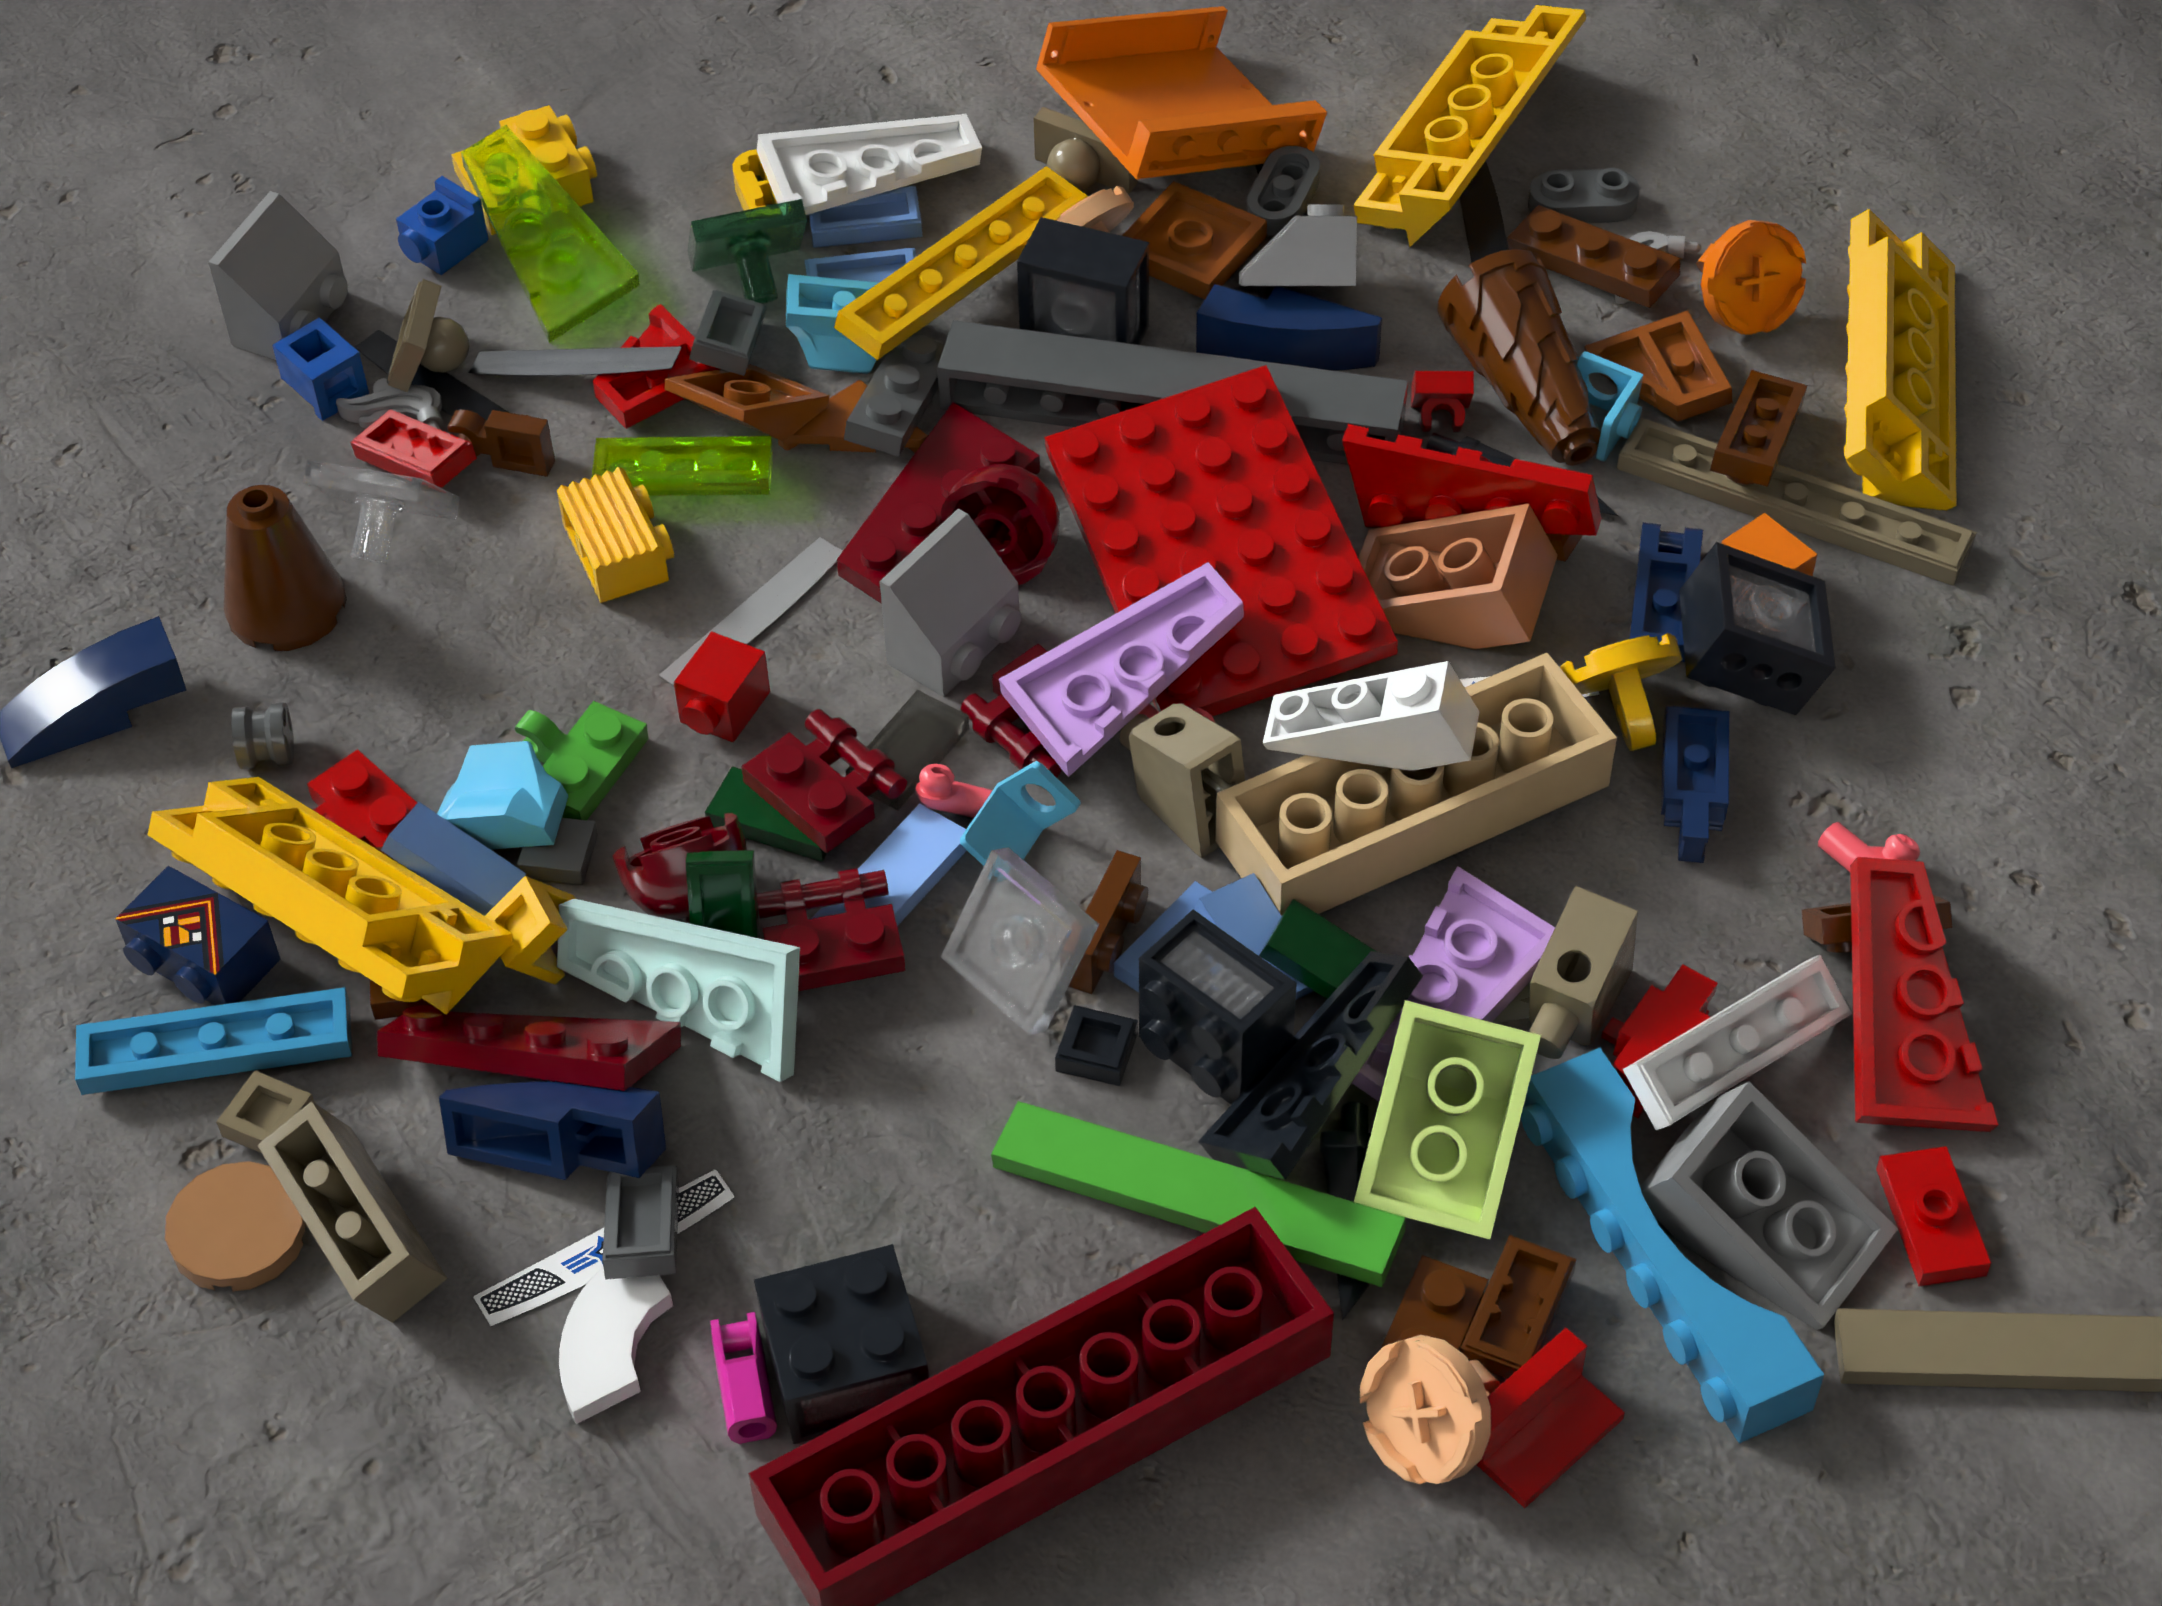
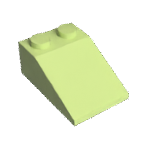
[1354,1000,1541,1240]

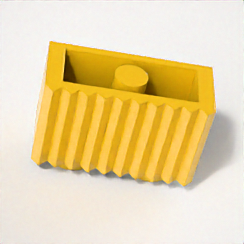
[557,467,674,603]

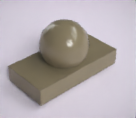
[1033,107,1138,194]
[387,279,469,392]

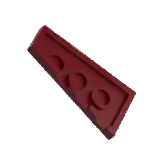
[837,402,1040,604]
[377,1005,681,1091]

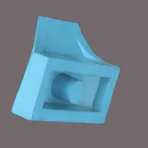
[786,274,879,374]
[437,741,569,850]

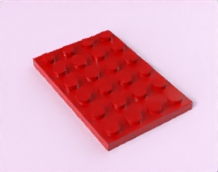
[1044,365,1398,716]

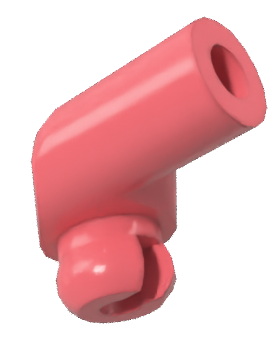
[915,764,993,818]
[1818,822,1920,872]

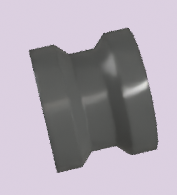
[231,703,294,769]

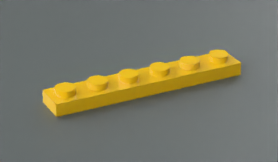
[834,166,1088,360]

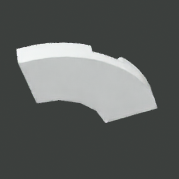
[559,1267,673,1424]

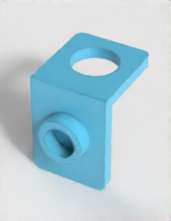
[1577,351,1644,462]
[960,761,1081,882]

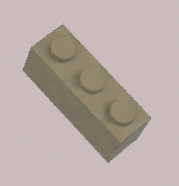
[257,1101,448,1323]

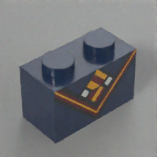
[115,865,281,1006]

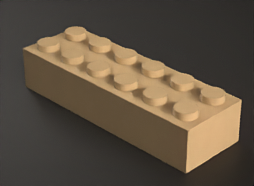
[1215,653,1617,916]

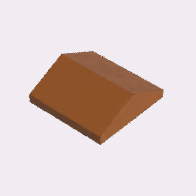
[665,364,830,442]

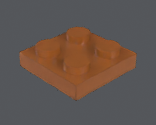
[1122,181,1267,300]

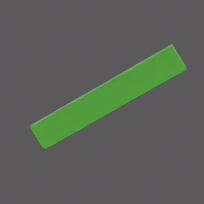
[991,1101,1405,1287]

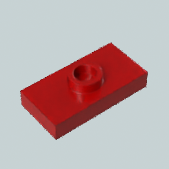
[350,409,477,492]
[1876,1146,1991,1287]

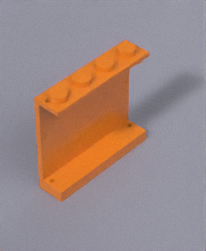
[1036,6,1327,180]

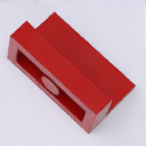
[1476,1328,1625,1508]

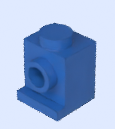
[396,176,489,275]
[272,317,369,421]

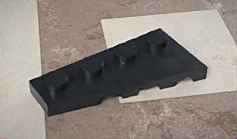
[1198,951,1423,1180]

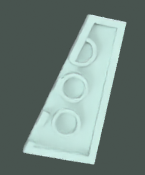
[557,899,800,1082]

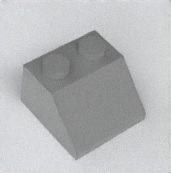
[208,191,348,360]
[1239,204,1357,286]
[880,508,1021,697]

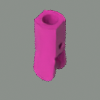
[710,1312,777,1444]

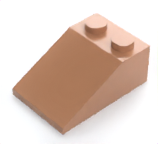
[1358,504,1558,649]

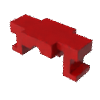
[1601,964,1718,1119]

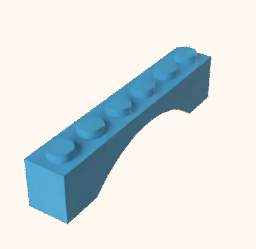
[1521,1048,1824,1444]

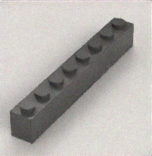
[937,320,1408,465]

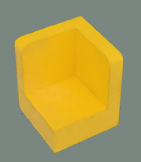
[485,876,576,985]

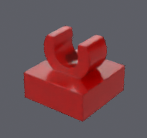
[1411,371,1474,432]

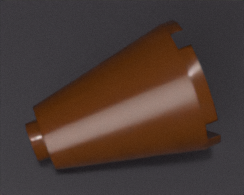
[224,485,347,651]

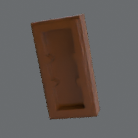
[1460,1235,1577,1379]

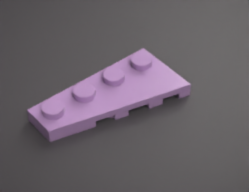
[999,562,1244,777]
[1352,866,1555,1101]

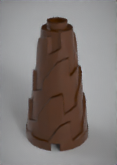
[1437,249,1601,466]

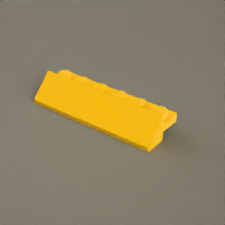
[1353,5,1586,248]
[1844,209,1957,511]
[147,777,513,1015]

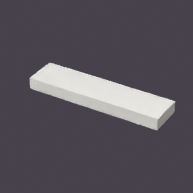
[1623,955,1852,1130]

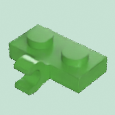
[515,701,648,820]

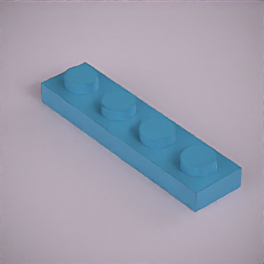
[75,987,352,1095]

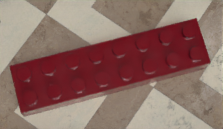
[748,1207,1334,1606]

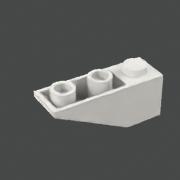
[1263,661,1479,771]

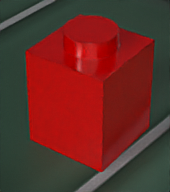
[674,631,770,743]

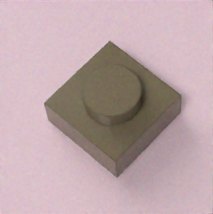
[216,1070,315,1153]

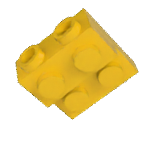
[451,105,597,235]

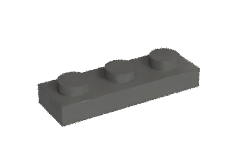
[844,334,945,457]

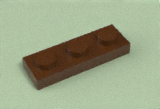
[1507,205,1680,308]
[1710,370,1808,487]

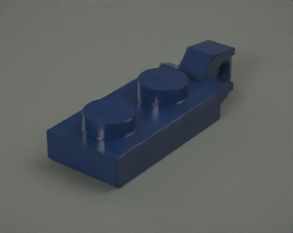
[1661,706,1730,863]

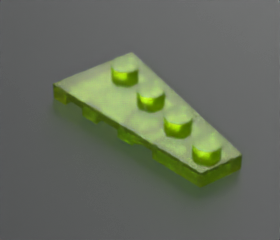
[461,125,640,343]

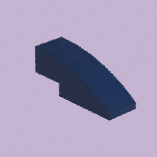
[1196,284,1382,371]
[0,616,187,769]
[439,1082,666,1180]

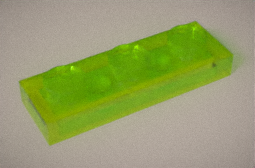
[591,436,773,496]

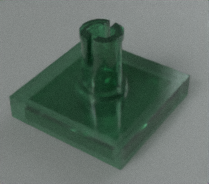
[687,199,807,304]

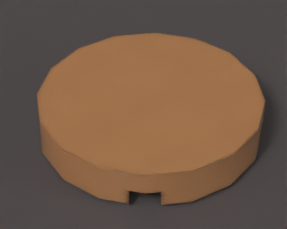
[165,1161,307,1291]

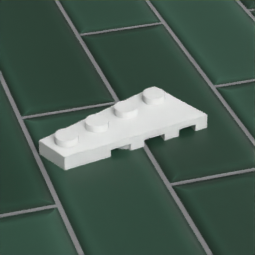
[757,114,982,221]

